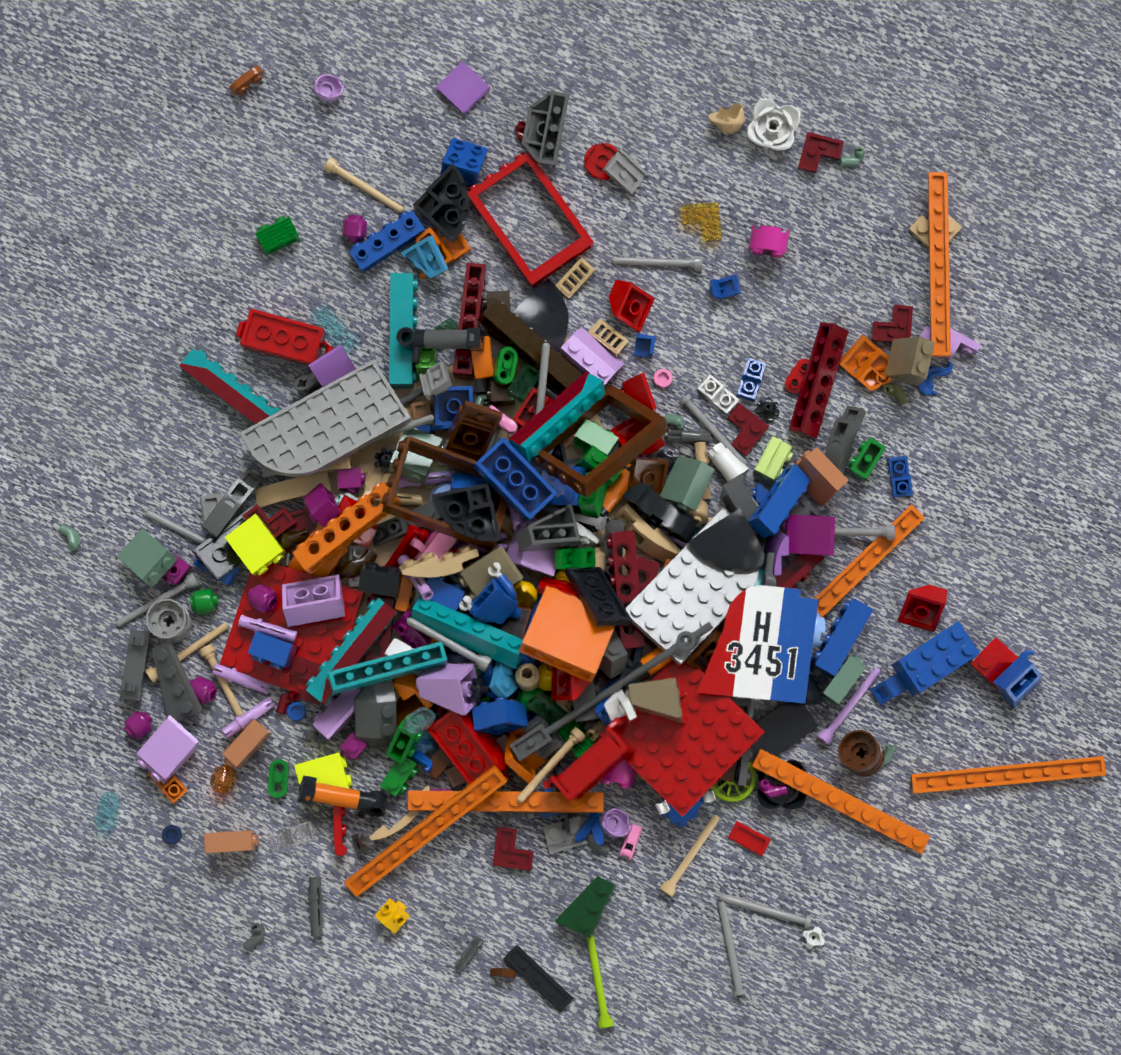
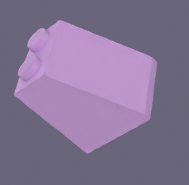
[507,517,556,576]
[416,663,478,715]
[135,716,199,784]

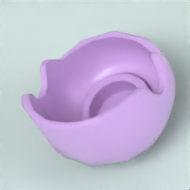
[314,74,344,102]
[601,808,631,838]

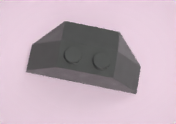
[522,91,570,167]
[354,679,397,749]

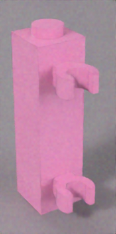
[410,519,457,559]

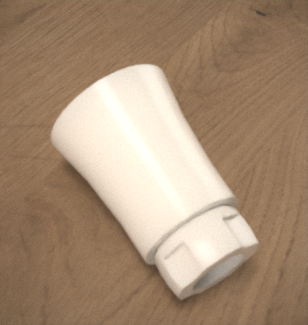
[707,442,750,482]

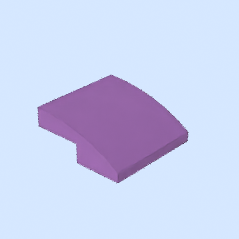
[436,62,490,115]
[308,345,356,387]
[762,531,789,575]

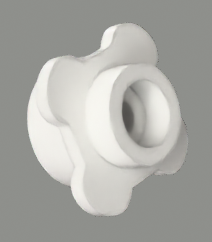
[803,927,825,949]

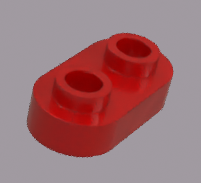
[785,359,809,394]

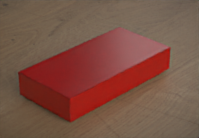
[728,821,771,856]

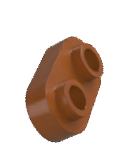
[229,66,264,95]

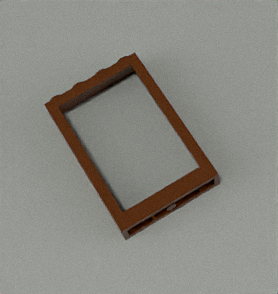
[531,384,667,498]
[381,436,508,551]

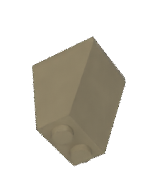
[885,337,935,387]
[457,545,523,602]
[626,678,683,723]

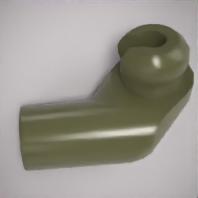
[883,382,908,406]

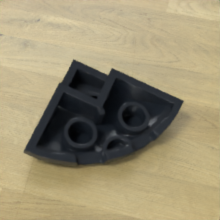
[413,163,469,243]
[512,279,569,352]
[431,483,501,541]
[688,509,766,571]

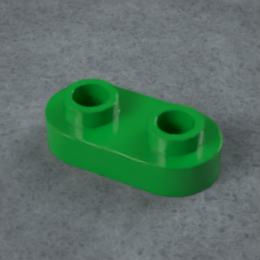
[493,347,518,385]
[268,759,289,798]

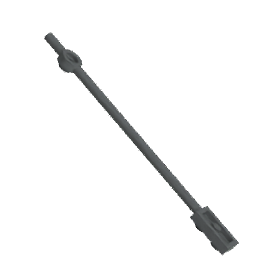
[734,553,776,786]
[510,622,713,761]

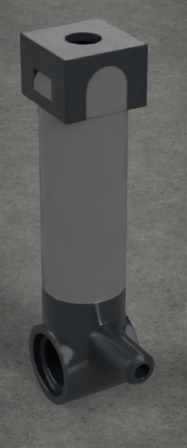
[396,327,485,364]

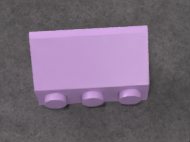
[559,327,624,387]
[282,574,345,627]
[313,688,361,741]

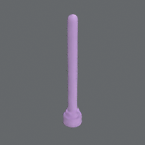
[817,668,880,746]

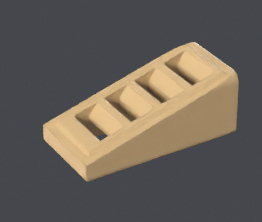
[556,257,595,299]
[588,319,629,357]

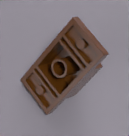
[443,401,503,461]

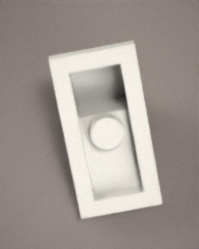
[604,689,637,721]

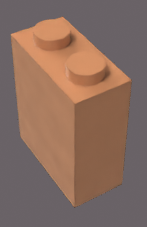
[795,447,849,507]
[222,719,272,768]
[204,830,259,853]

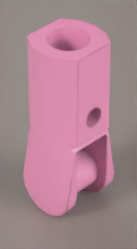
[489,405,517,434]
[619,823,643,860]

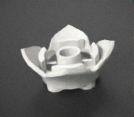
[748,98,800,151]

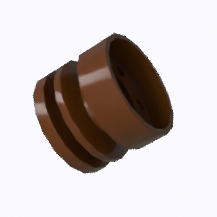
[838,730,885,777]

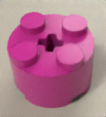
[749,225,790,258]
[600,760,637,789]

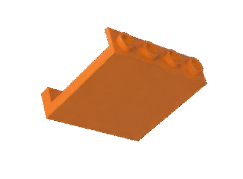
[518,586,615,683]

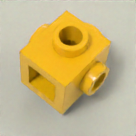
[375,898,410,934]

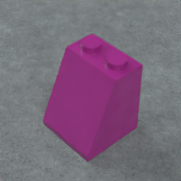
[783,514,835,556]

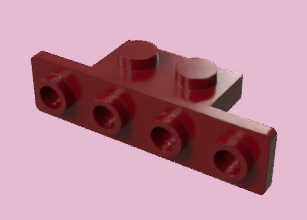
[775,554,824,589]

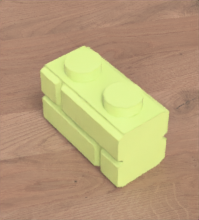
[753,436,793,483]

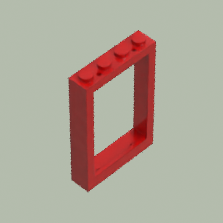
[467,152,594,288]

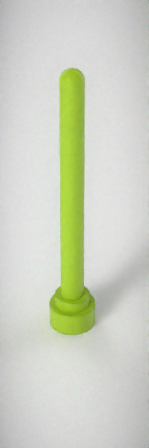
[586,936,614,1029]

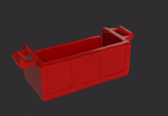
[235,308,334,366]
[427,705,510,785]
[543,718,634,801]

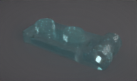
[310,303,360,354]

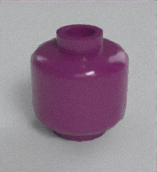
[342,215,367,242]
[248,584,278,613]
[190,676,217,705]
[124,711,153,740]

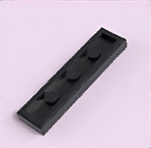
[503,944,573,1012]

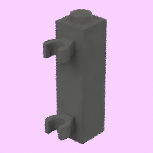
[119,629,152,705]

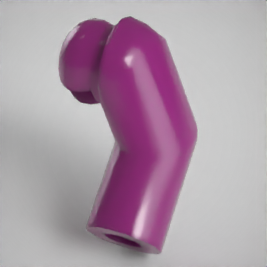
[759,779,788,798]

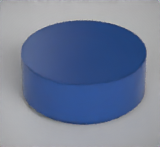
[287,702,307,721]

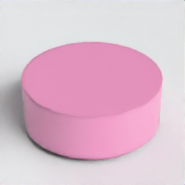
[653,369,672,388]

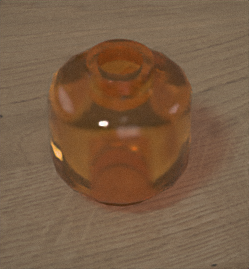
[210,764,238,794]

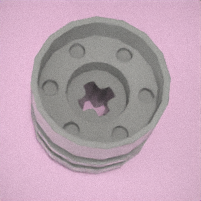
[146,599,192,643]

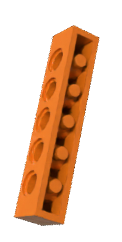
[293,481,402,574]

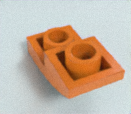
[471,336,494,380]
[147,772,188,804]

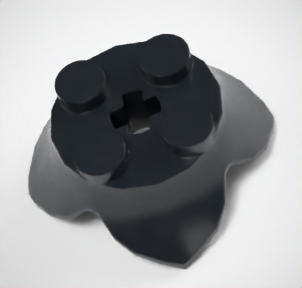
[757,760,807,810]

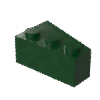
[555,876,616,939]

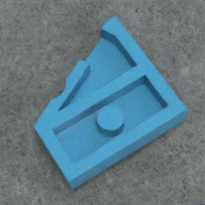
[401,236,449,279]
[489,661,519,699]

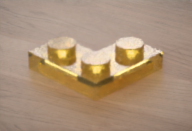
[681,202,722,242]

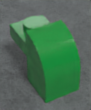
[554,547,596,569]

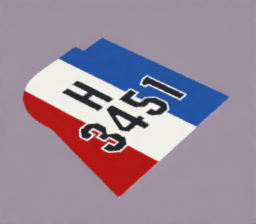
[697,585,819,703]

